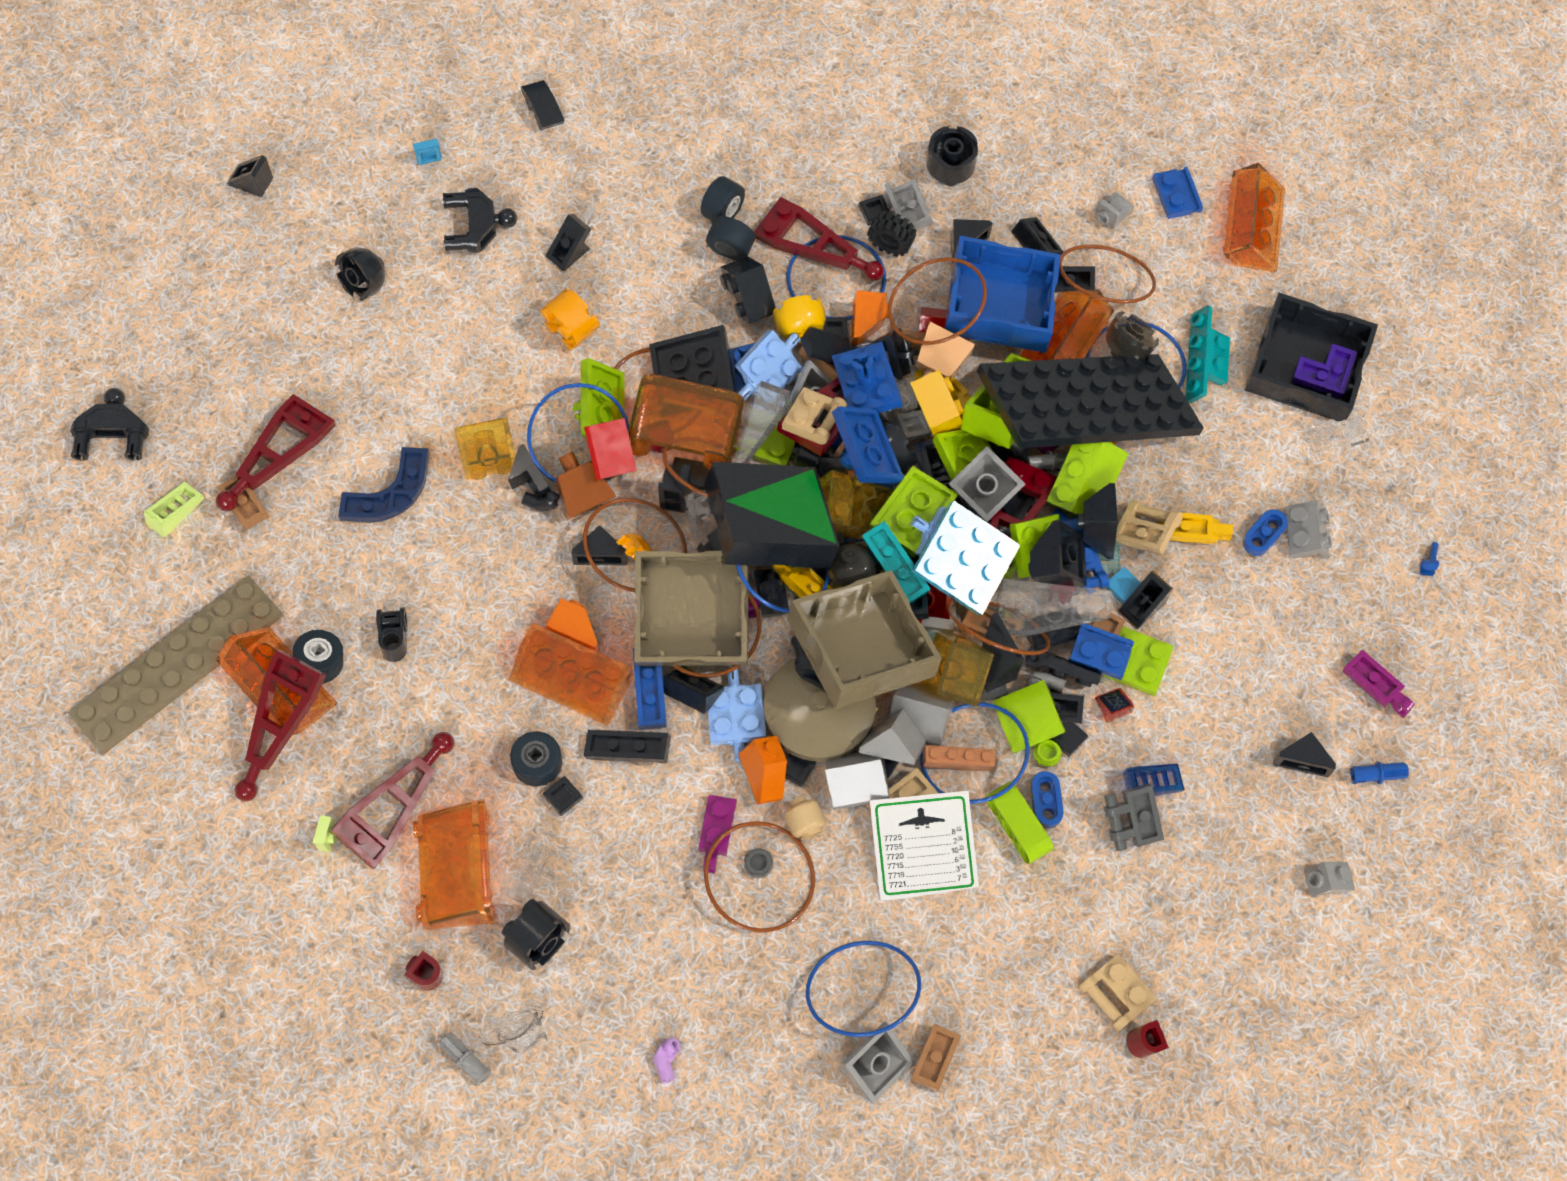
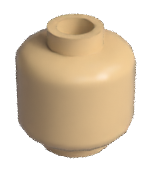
[784,796,826,841]

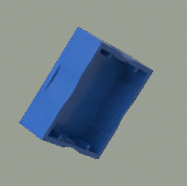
[944,236,1061,353]

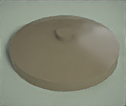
[764,658,876,762]

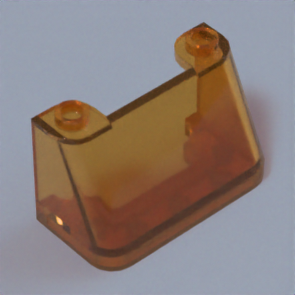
[628,374,744,470]
[413,799,495,930]

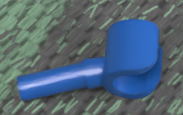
[1420,542,1439,576]

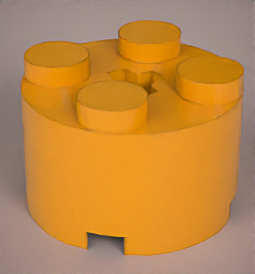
[540,288,600,351]

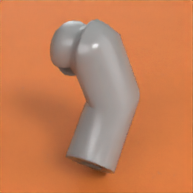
[1026,671,1066,693]

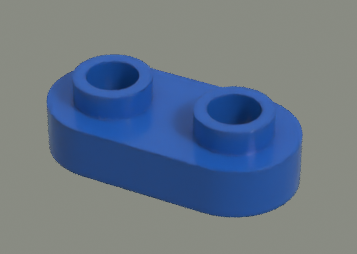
[1243,509,1288,556]
[1030,771,1064,829]

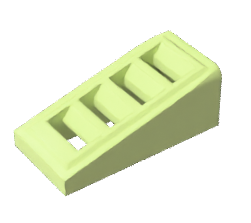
[144,481,204,538]

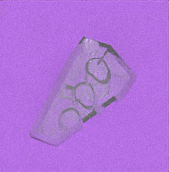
[731,381,792,463]
[996,579,1113,637]

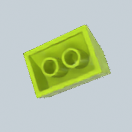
[1047,442,1129,518]

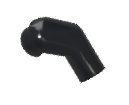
[521,491,560,512]

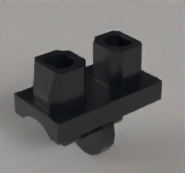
[875,328,920,381]
[754,568,789,618]

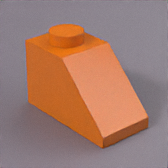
[850,290,889,347]
[546,598,599,657]
[738,736,787,805]

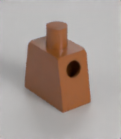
[555,452,616,520]

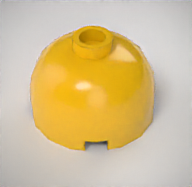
[773,295,826,344]

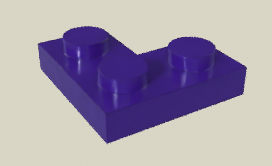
[1291,344,1357,399]

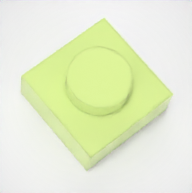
[313,815,338,853]

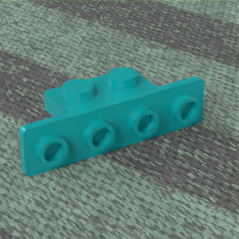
[1185,305,1230,404]

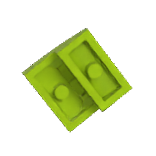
[993,679,1066,754]

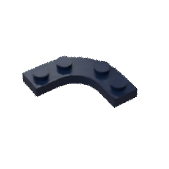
[338,447,430,522]

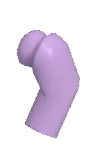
[653,1037,680,1084]

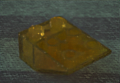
[819,470,894,539]

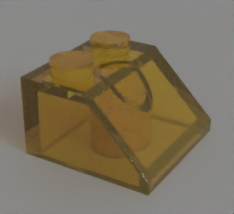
[454,417,516,480]
[920,632,994,707]

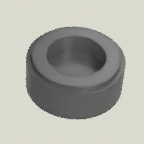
[744,848,773,879]

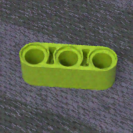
[985,781,1054,865]

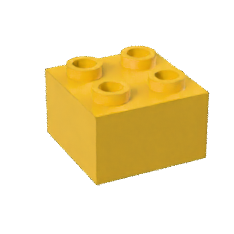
[910,370,964,436]

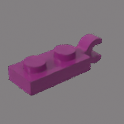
[1342,650,1415,718]
[698,795,737,874]

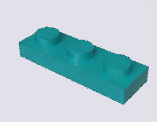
[862,521,931,604]

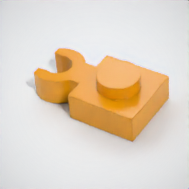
[617,533,654,560]

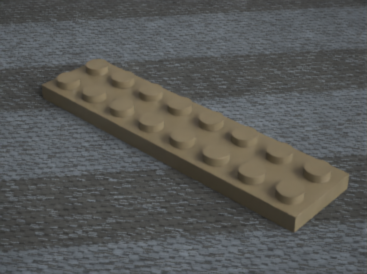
[67,575,284,755]

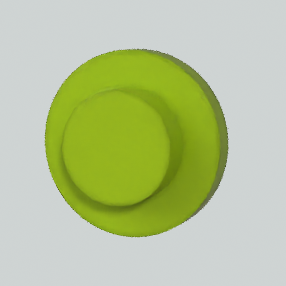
[1033,740,1061,767]

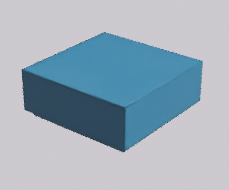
[413,138,442,165]
[1105,566,1141,605]

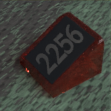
[1095,688,1134,723]

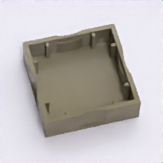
[634,551,748,666]
[787,570,942,709]

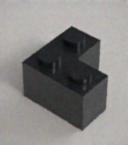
[720,256,776,324]

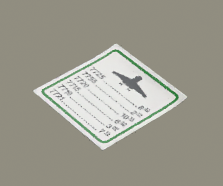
[870,791,979,901]

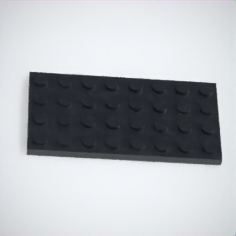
[976,354,1204,449]

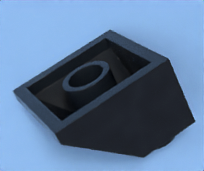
[1077,483,1118,559]
[1028,520,1087,587]
[973,612,1024,693]

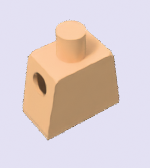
[916,322,975,381]

